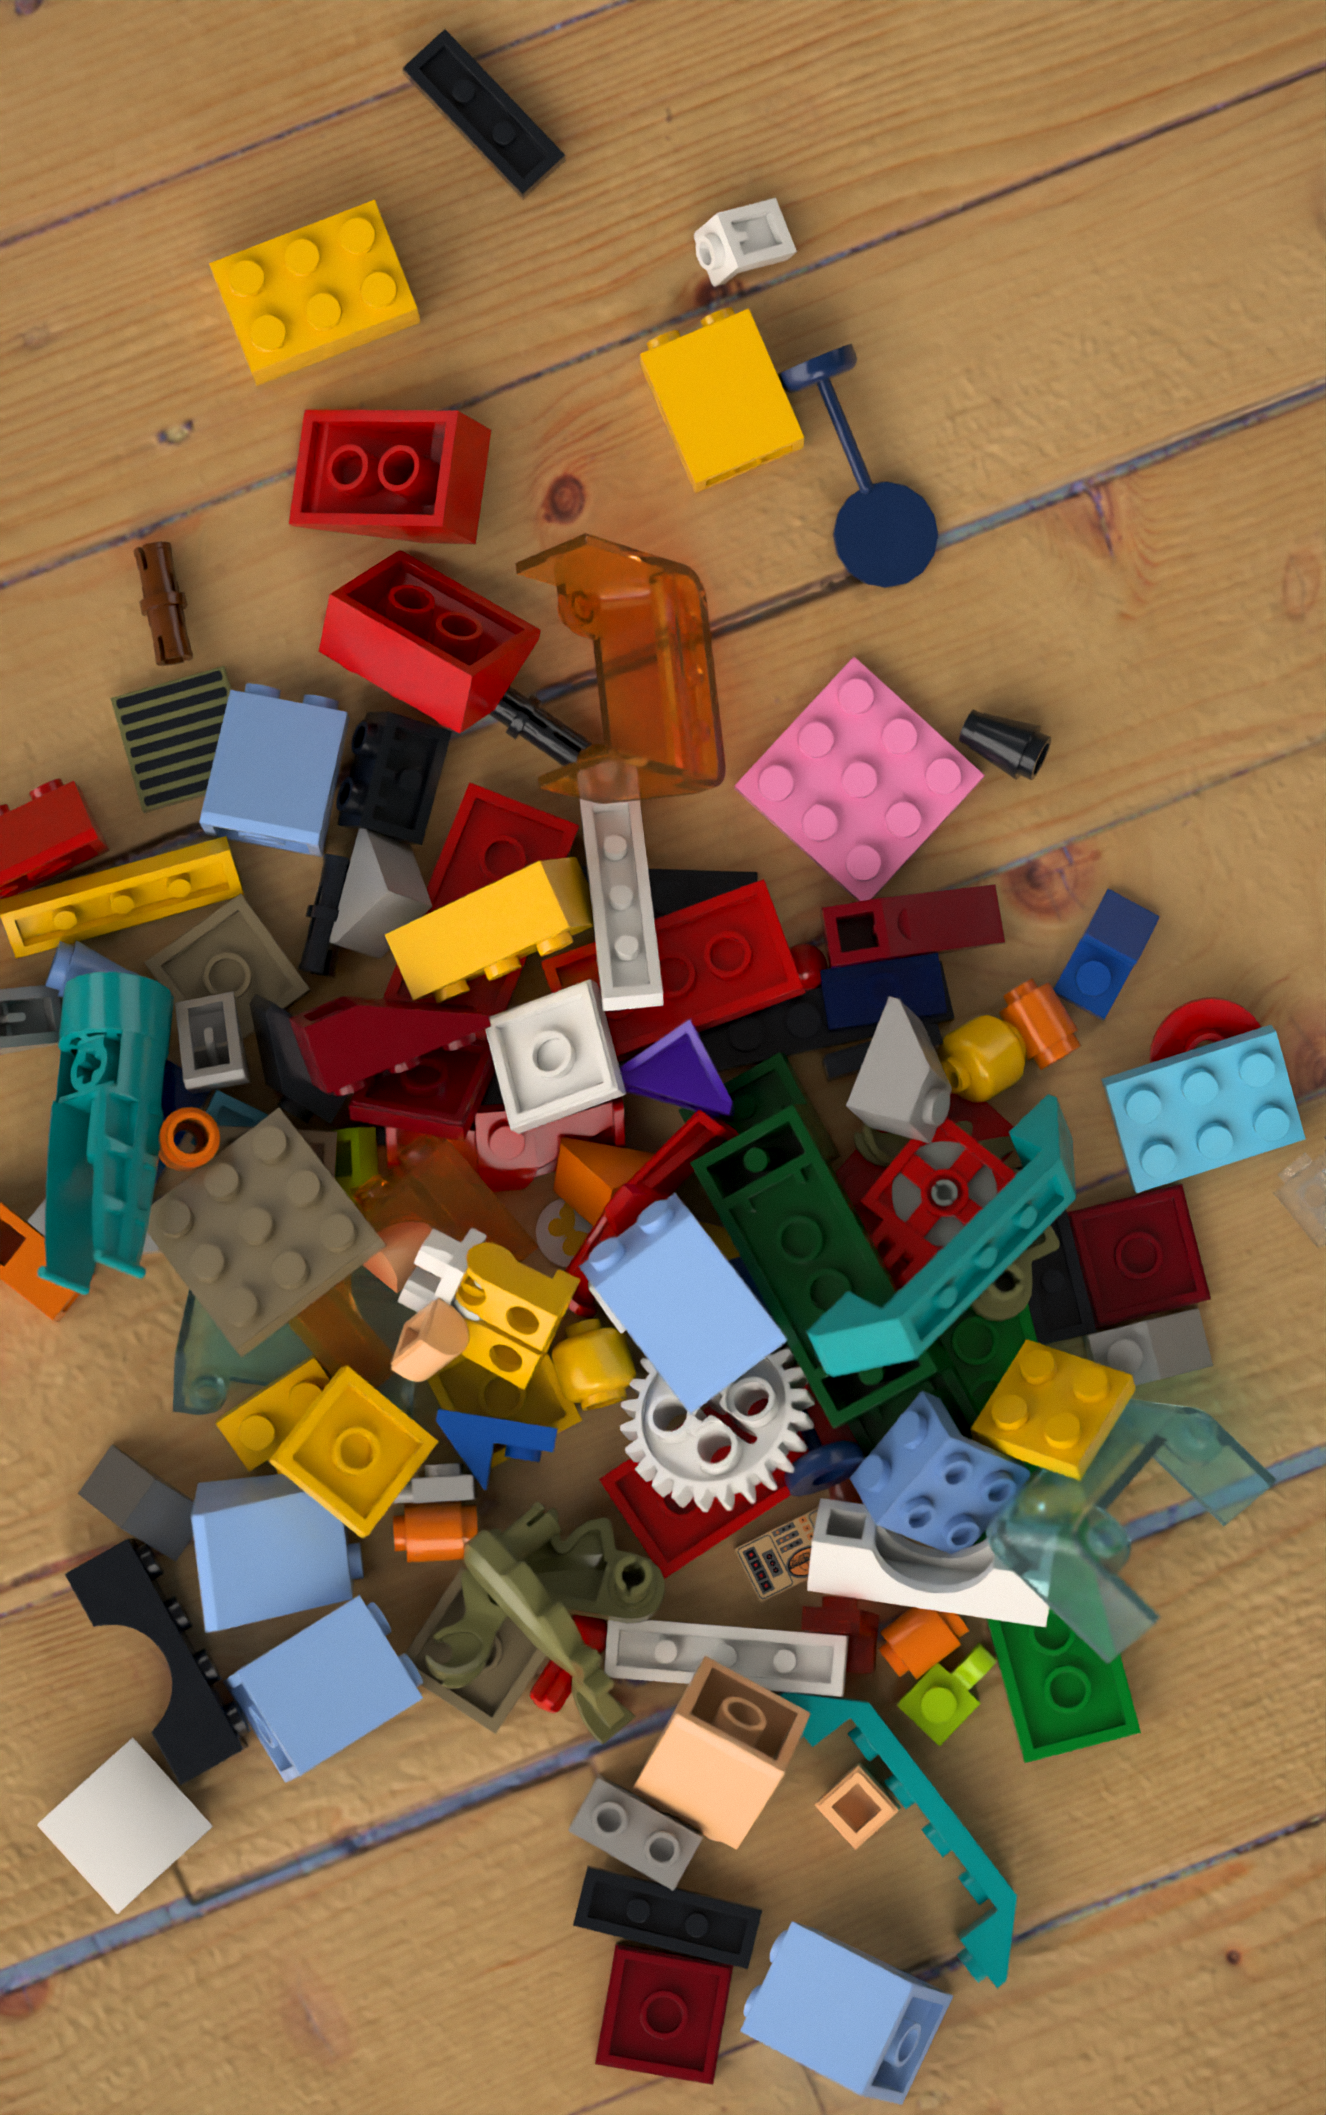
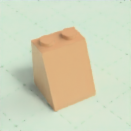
[631,1656,811,1849]

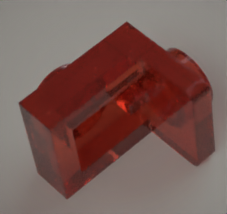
[801,1596,879,1674]

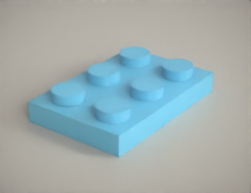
[1101,1025,1306,1194]

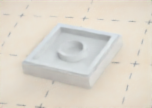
[485,979,626,1134]

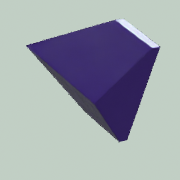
[619,1019,735,1122]

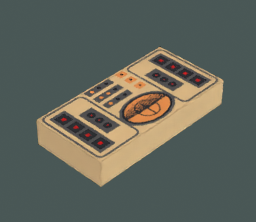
[734,1507,818,1603]

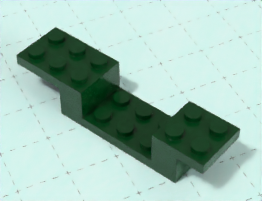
[678,1052,980,1458]

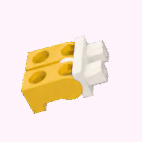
[398,1227,580,1390]

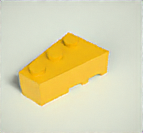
[385,857,594,1005]

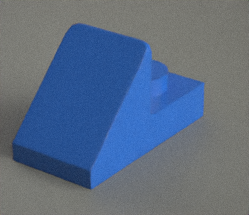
[1053,889,1160,1021]
[436,1409,558,1490]

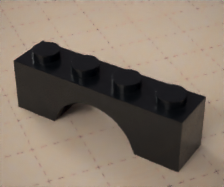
[65,1538,251,1785]

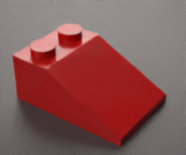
[289,410,492,544]

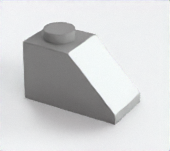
[846,997,952,1143]
[1083,1308,1213,1386]

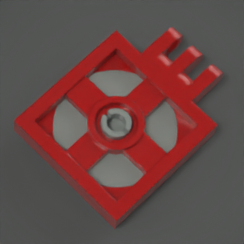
[860,1117,1017,1290]

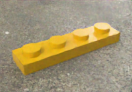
[0,836,244,959]

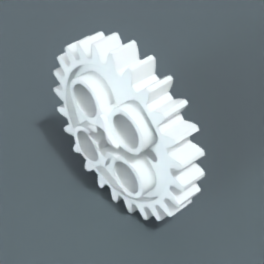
[620,1345,815,1512]

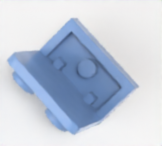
[850,1391,1030,1554]

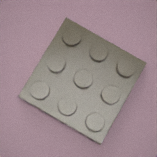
[147,1107,386,1357]

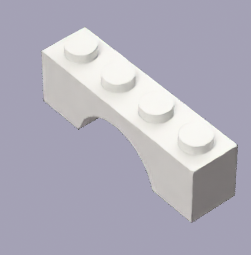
[807,1498,1059,1627]

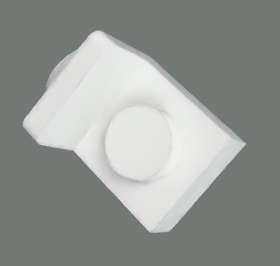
[694,198,797,286]

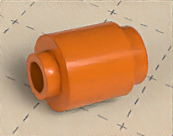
[999,978,1081,1070]
[158,1107,220,1172]
[393,1500,478,1563]
[878,1607,969,1680]

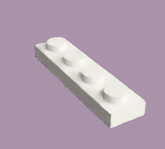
[580,792,663,1011]
[604,1620,849,1696]

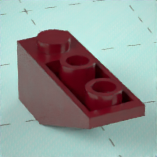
[820,884,1005,972]
[289,996,491,1096]

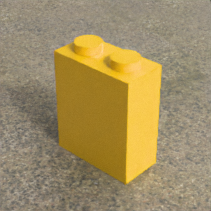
[640,307,805,493]

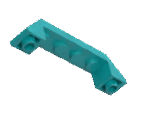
[807,1094,1076,1376]
[777,1691,1017,1988]

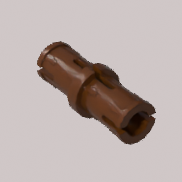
[133,542,194,666]

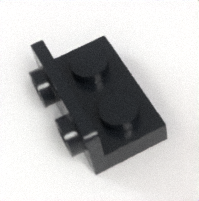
[336,711,452,845]

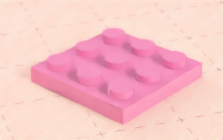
[734,657,985,902]

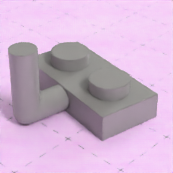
[392,1463,478,1504]

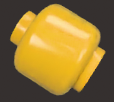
[938,1015,1027,1103]
[551,1319,636,1411]

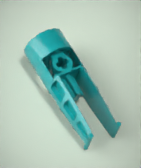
[37,972,174,1295]

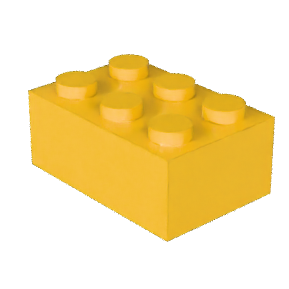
[209,199,421,386]

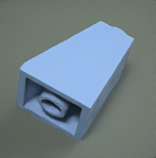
[199,683,349,857]
[579,1193,787,1414]
[191,1474,364,1632]
[223,1595,423,1783]
[740,1921,953,2105]

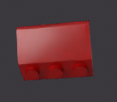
[318,550,541,734]
[0,778,110,899]

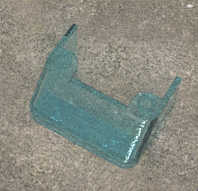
[987,1398,1277,1663]

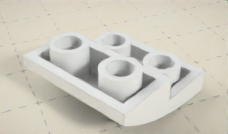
[37,1738,213,1914]

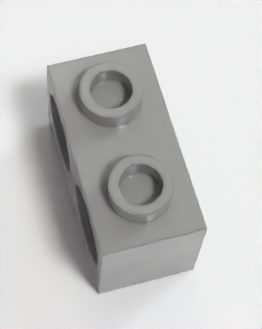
[568,1774,703,1891]

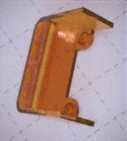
[515,533,726,804]

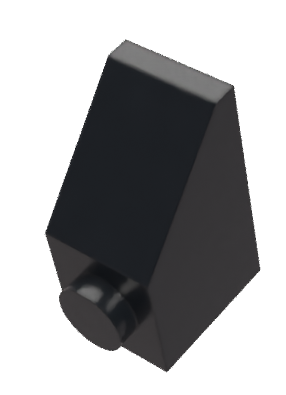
[249,994,349,1124]

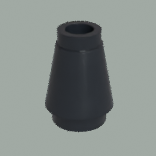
[959,709,1052,780]

